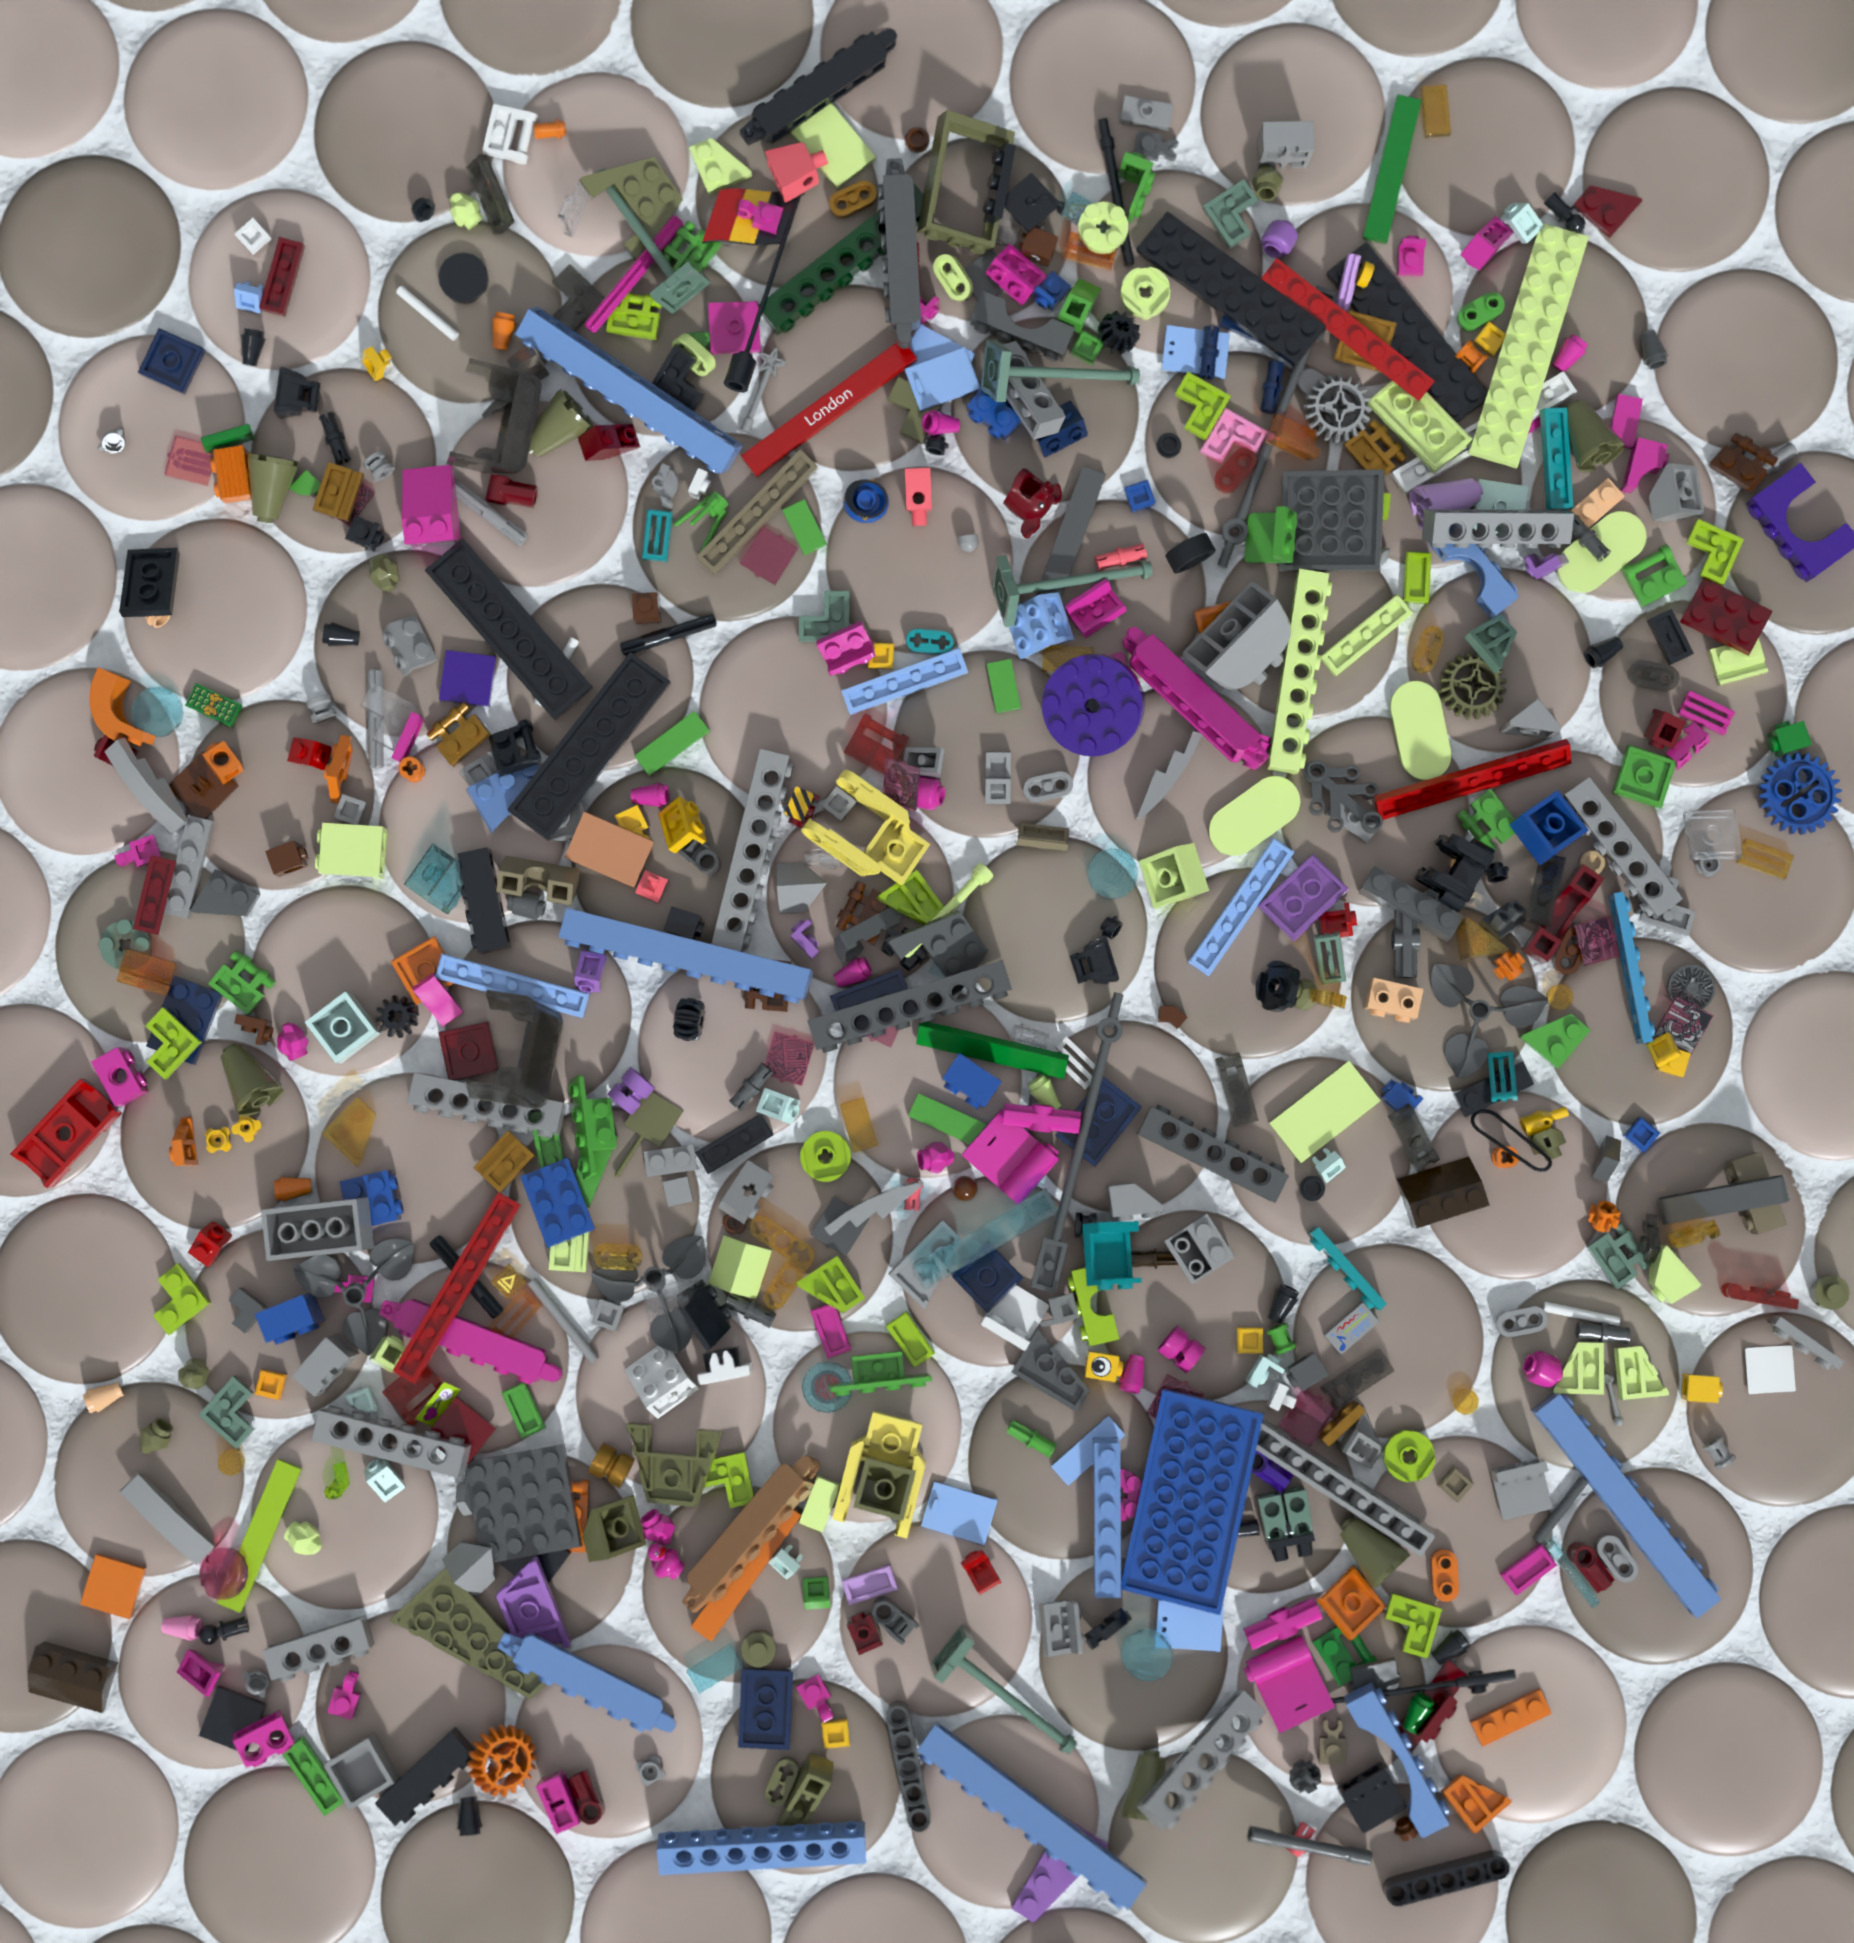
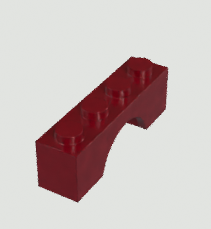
[1521,864,1605,964]

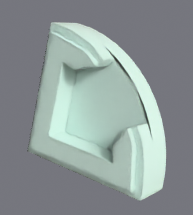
[345,1386,379,1412]

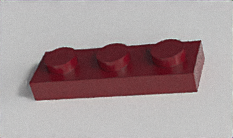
[259,237,305,317]
[133,855,177,935]

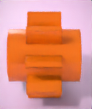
[1493,950,1525,982]
[1587,1201,1621,1232]

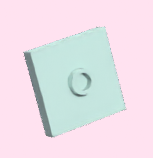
[1472,479,1529,534]

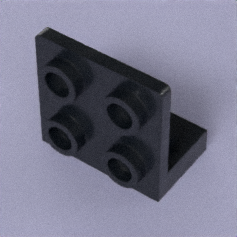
[1336,1762,1407,1833]

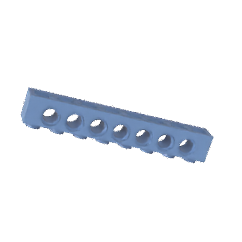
[657,1821,866,1875]

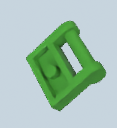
[1621,544,1687,608]

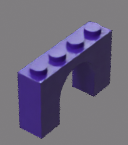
[1746,463,1854,583]

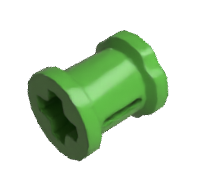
[1266,1323,1297,1355]

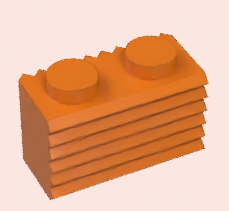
[210,445,251,504]

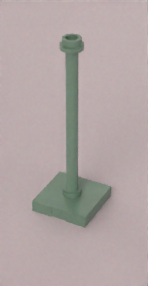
[596,169,711,314]
[981,339,1140,402]
[992,555,1153,627]
[930,1624,1077,1754]

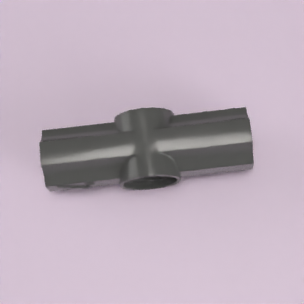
[1391,909,1420,978]

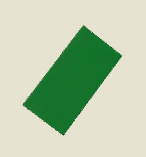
[200,424,255,454]

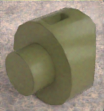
[1530,1126,1566,1161]
[1810,1275,1850,1310]
[741,1629,776,1667]

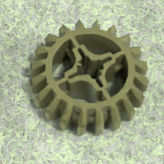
[1438,652,1507,720]

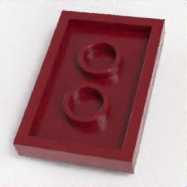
[1680,578,1773,656]

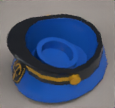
[844,479,889,523]

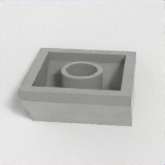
[1500,699,1561,739]

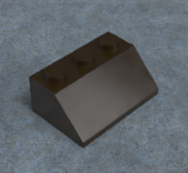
[1396,1156,1490,1228]
[28,1642,118,1713]

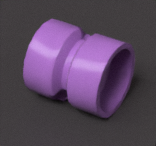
[607,1067,655,1115]

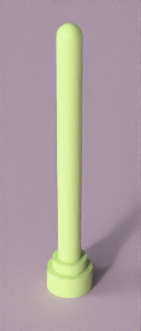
[905,863,994,957]

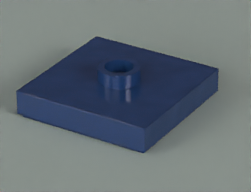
[137,328,206,395]
[952,1241,1024,1314]

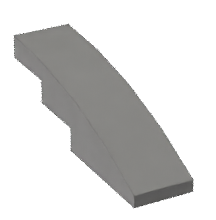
[1136,731,1202,821]
[104,738,188,834]
[824,1179,924,1236]
[120,1472,215,1565]

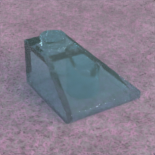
[404,843,462,915]

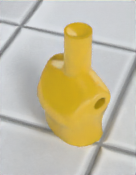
[1519,1106,1569,1136]

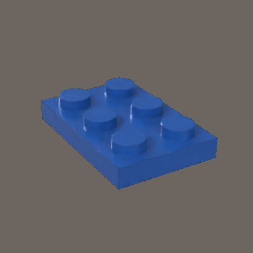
[520,1158,596,1248]

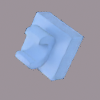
[234,281,263,314]

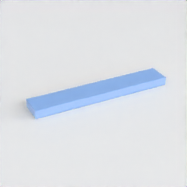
[1188,838,1294,977]
[435,954,590,1018]

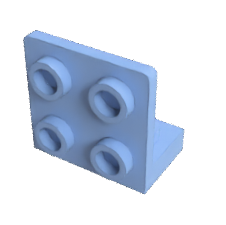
[1009,592,1074,659]

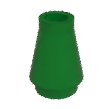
[1402,1692,1435,1734]

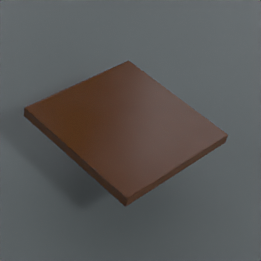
[169,751,238,819]

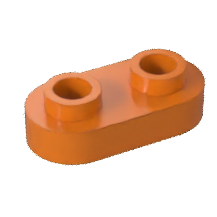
[1430,1549,1459,1602]

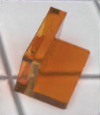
[1265,414,1321,461]
[116,949,176,996]

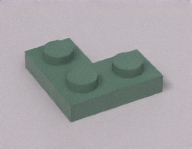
[1202,179,1258,250]
[799,591,850,643]
[199,1376,255,1449]

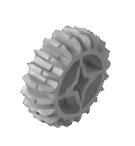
[1303,374,1372,443]

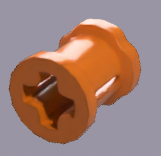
[1456,340,1489,374]
[398,757,425,782]
[1491,1146,1518,1168]

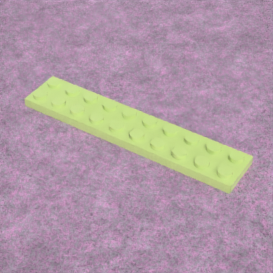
[1468,223,1589,468]

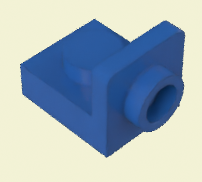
[1033,271,1071,312]

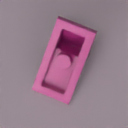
[177,1649,225,1697]

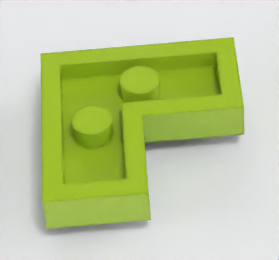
[1175,372,1231,441]
[1686,519,1744,586]
[145,1007,202,1079]
[153,1263,211,1335]
[704,1451,754,1508]
[1384,1592,1442,1659]

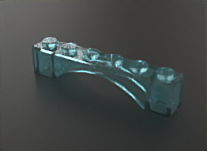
[912,1188,1059,1290]

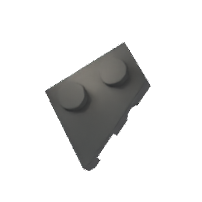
[190,869,260,917]

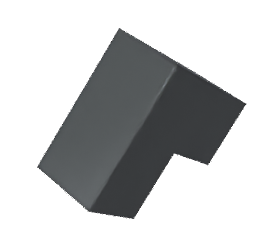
[1592,1135,1621,1183]
[229,1287,267,1333]

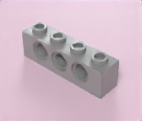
[1003,341,1066,440]
[262,1615,375,1682]

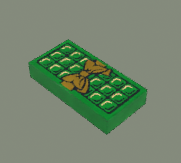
[185,683,243,728]

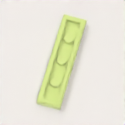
[1321,594,1413,677]

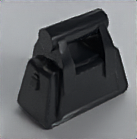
[274,367,321,418]
[1069,935,1119,984]

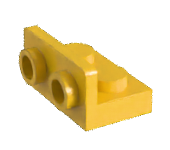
[658,796,707,853]

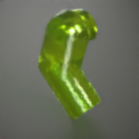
[324,1462,350,1500]

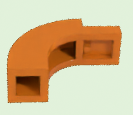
[89,667,156,746]

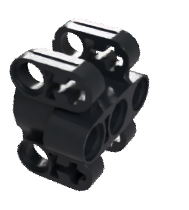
[1415,833,1495,912]

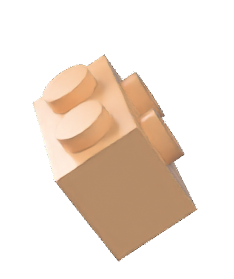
[1364,978,1424,1023]

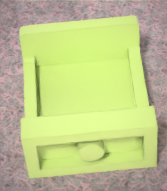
[315,823,388,879]

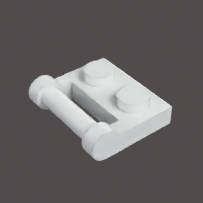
[482,104,538,165]

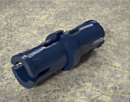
[1199,326,1220,379]
[1260,361,1285,414]

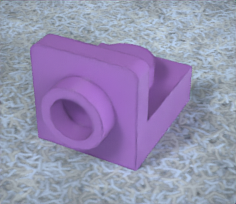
[1524,553,1569,579]
[791,919,819,959]
[574,950,607,993]

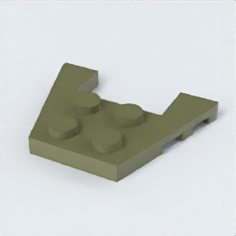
[579,157,683,261]
[627,1422,722,1507]

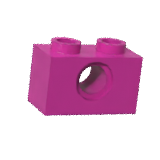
[91,1047,149,1107]

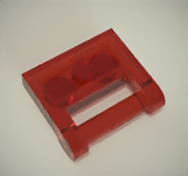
[844,713,909,777]
[382,1365,443,1426]

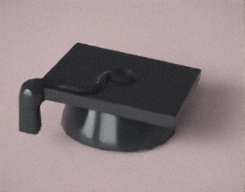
[1004,173,1065,233]

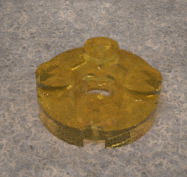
[1667,1219,1721,1249]

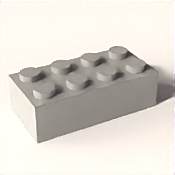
[261,1197,374,1261]

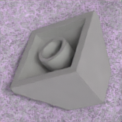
[1649,463,1705,522]

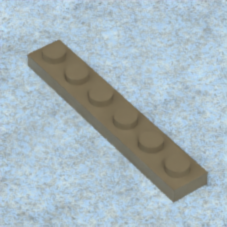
[696,450,819,576]

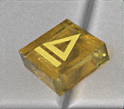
[491,1264,527,1300]

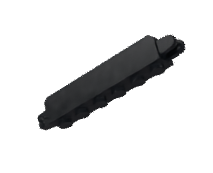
[740,28,897,146]

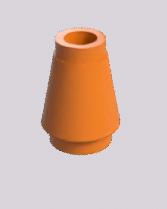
[492,312,517,351]
[274,1177,312,1202]

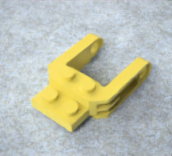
[802,770,930,886]
[832,1411,926,1539]

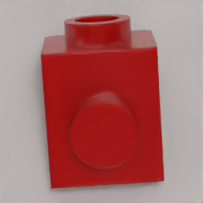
[287,737,332,771]
[1320,902,1357,937]
[188,1221,232,1267]
[961,1550,1002,1595]

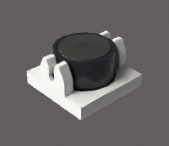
[698,1346,753,1385]

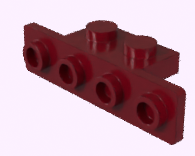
[1398,1661,1468,1752]

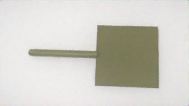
[615,1092,683,1177]

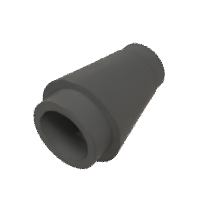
[1641,330,1668,370]

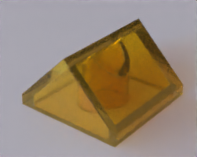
[1456,917,1508,960]

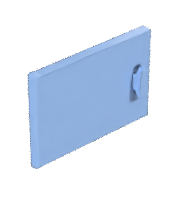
[908,324,976,368]
[1161,325,1230,379]
[905,347,981,412]
[921,1481,998,1546]
[1155,1600,1224,1652]

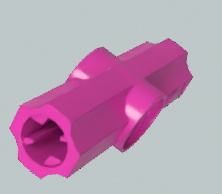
[1002,1103,1081,1134]
[1243,1597,1323,1650]

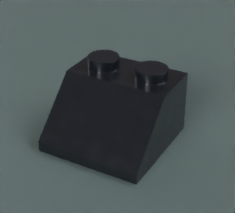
[676,1279,732,1351]

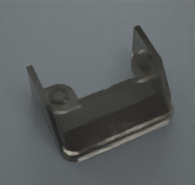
[446,358,542,474]
[466,990,564,1108]

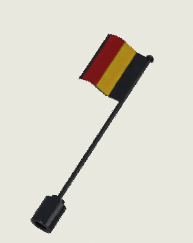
[702,188,805,393]

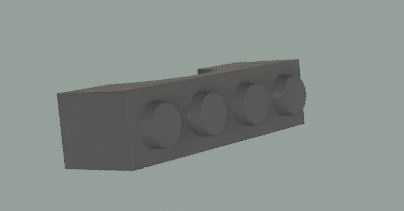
[971,290,1075,362]
[1359,866,1464,943]

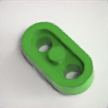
[1457,292,1505,332]

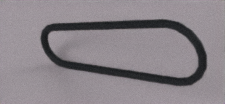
[1470,1109,1552,1172]

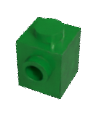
[1767,721,1812,757]

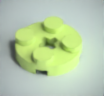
[1078,202,1128,254]
[1120,267,1170,320]

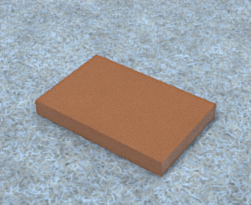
[564,811,654,887]

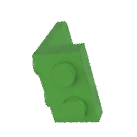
[1119,152,1156,223]
[1244,506,1297,563]

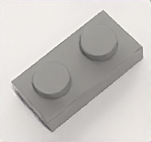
[643,1145,698,1177]

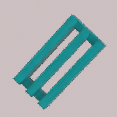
[642,509,673,563]
[1487,1051,1518,1102]

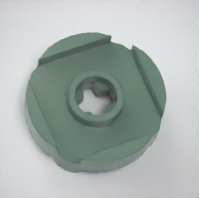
[98,919,152,970]

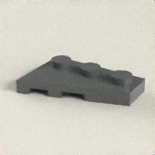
[1011,1328,1090,1412]

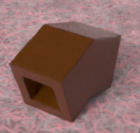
[1158,1006,1187,1030]

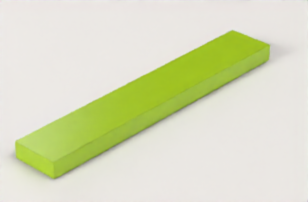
[217,1459,303,1613]

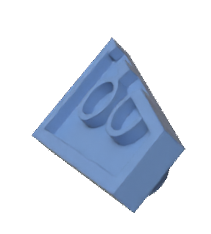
[466,764,540,834]

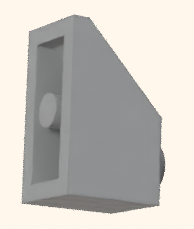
[903,747,945,779]

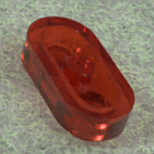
[1214,448,1256,493]

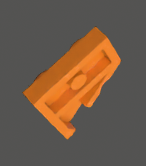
[324,735,353,804]
[169,1116,198,1166]
[1441,1774,1512,1834]

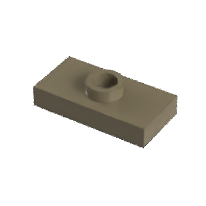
[1017,823,1069,851]

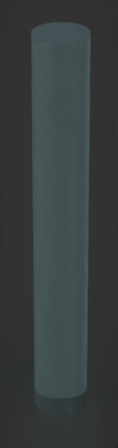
[1545,1539,1600,1608]

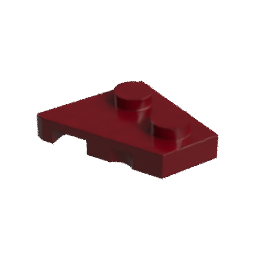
[1573,185,1643,238]

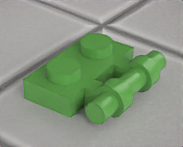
[663,221,722,273]
[1457,789,1516,849]
[208,950,276,1015]

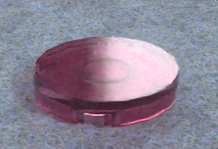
[200,1548,248,1600]

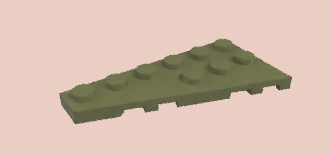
[389,1567,547,1700]

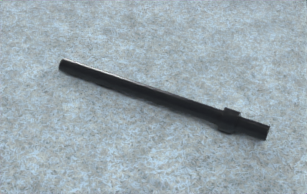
[1098,118,1134,266]

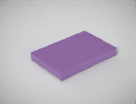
[1258,854,1349,942]

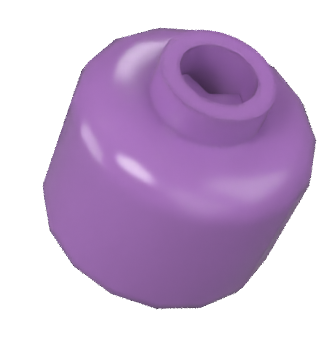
[1261,220,1298,258]

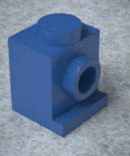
[1380,1079,1424,1118]

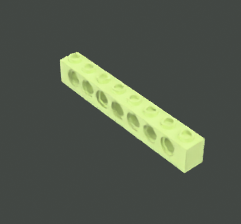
[1266,569,1332,775]

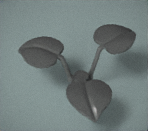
[1431,964,1548,1078]
[591,1236,705,1354]
[294,1238,414,1356]

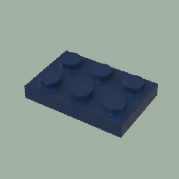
[830,969,917,1038]
[146,976,223,1065]
[1055,1077,1142,1167]
[738,1667,794,1750]

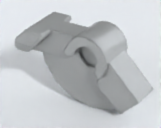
[652,463,678,509]

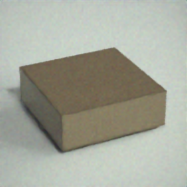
[1437,1465,1475,1503]

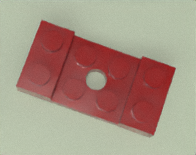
[10,1078,122,1188]

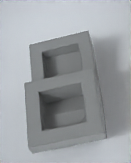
[985,751,1011,804]

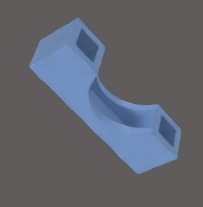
[1428,524,1519,619]

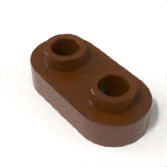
[1552,926,1590,975]

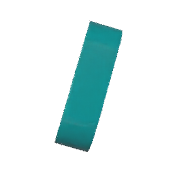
[906,629,954,655]

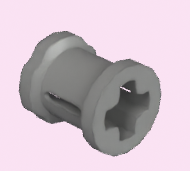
[1702,1435,1736,1470]

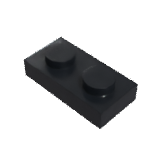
[1647,609,1694,666]

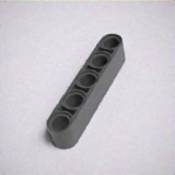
[1657,1175,1790,1224]
[887,1701,931,1832]

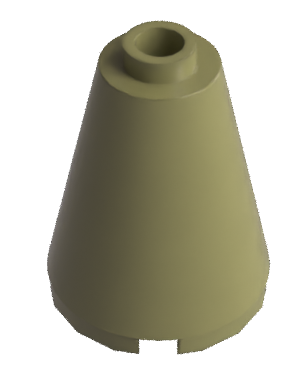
[524,389,594,457]
[1565,400,1625,473]
[247,452,299,523]
[221,1044,284,1116]
[1340,1517,1411,1589]
[1120,1750,1170,1821]

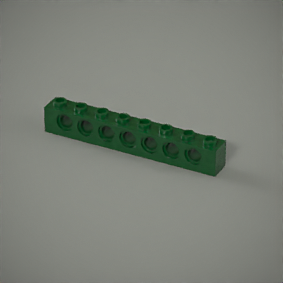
[757,183,924,336]

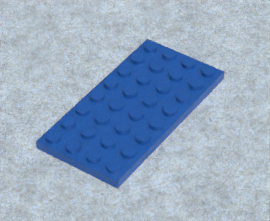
[1121,1388,1264,1615]

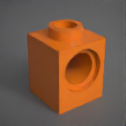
[203,740,244,785]

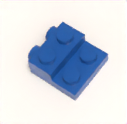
[967,389,1021,442]
[339,1170,404,1226]

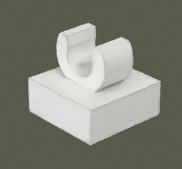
[1266,1381,1297,1411]

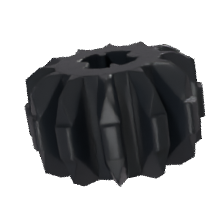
[1097,310,1140,355]
[375,995,420,1038]
[673,998,705,1041]

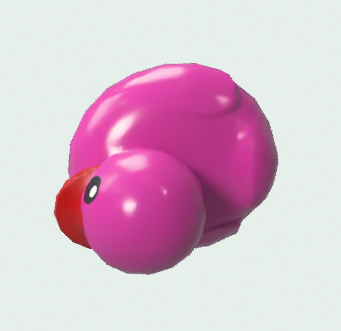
[647,1543,684,1580]

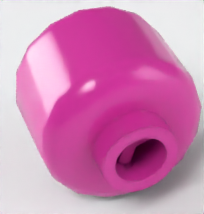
[906,776,946,810]
[1523,1351,1563,1388]

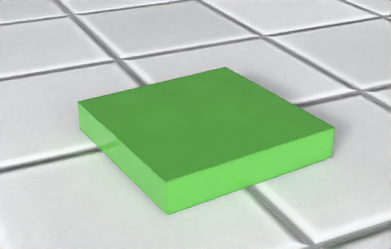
[1612,745,1676,809]

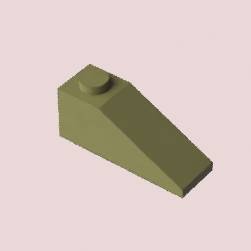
[776,1752,834,1826]

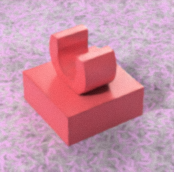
[635,870,669,904]

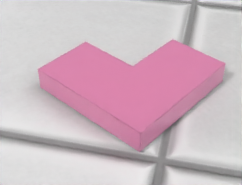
[1200,407,1268,464]

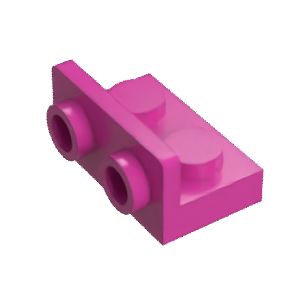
[985,244,1047,305]
[816,620,875,676]

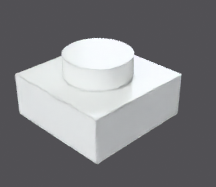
[235,218,271,255]
[688,468,711,500]

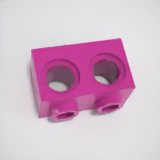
[232,1709,294,1768]
[535,1769,581,1835]

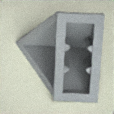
[777,862,827,914]
[1337,1405,1384,1469]
[442,1541,496,1597]

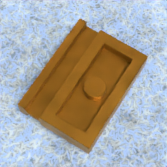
[313,462,365,522]
[473,1130,536,1193]
[1317,1401,1366,1447]

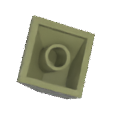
[853,1457,916,1521]
[583,1495,647,1562]

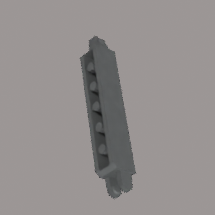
[878,158,921,349]

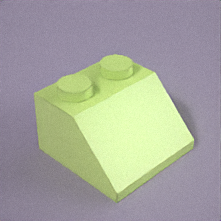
[1139,843,1209,909]

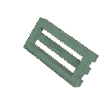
[1314,931,1346,985]

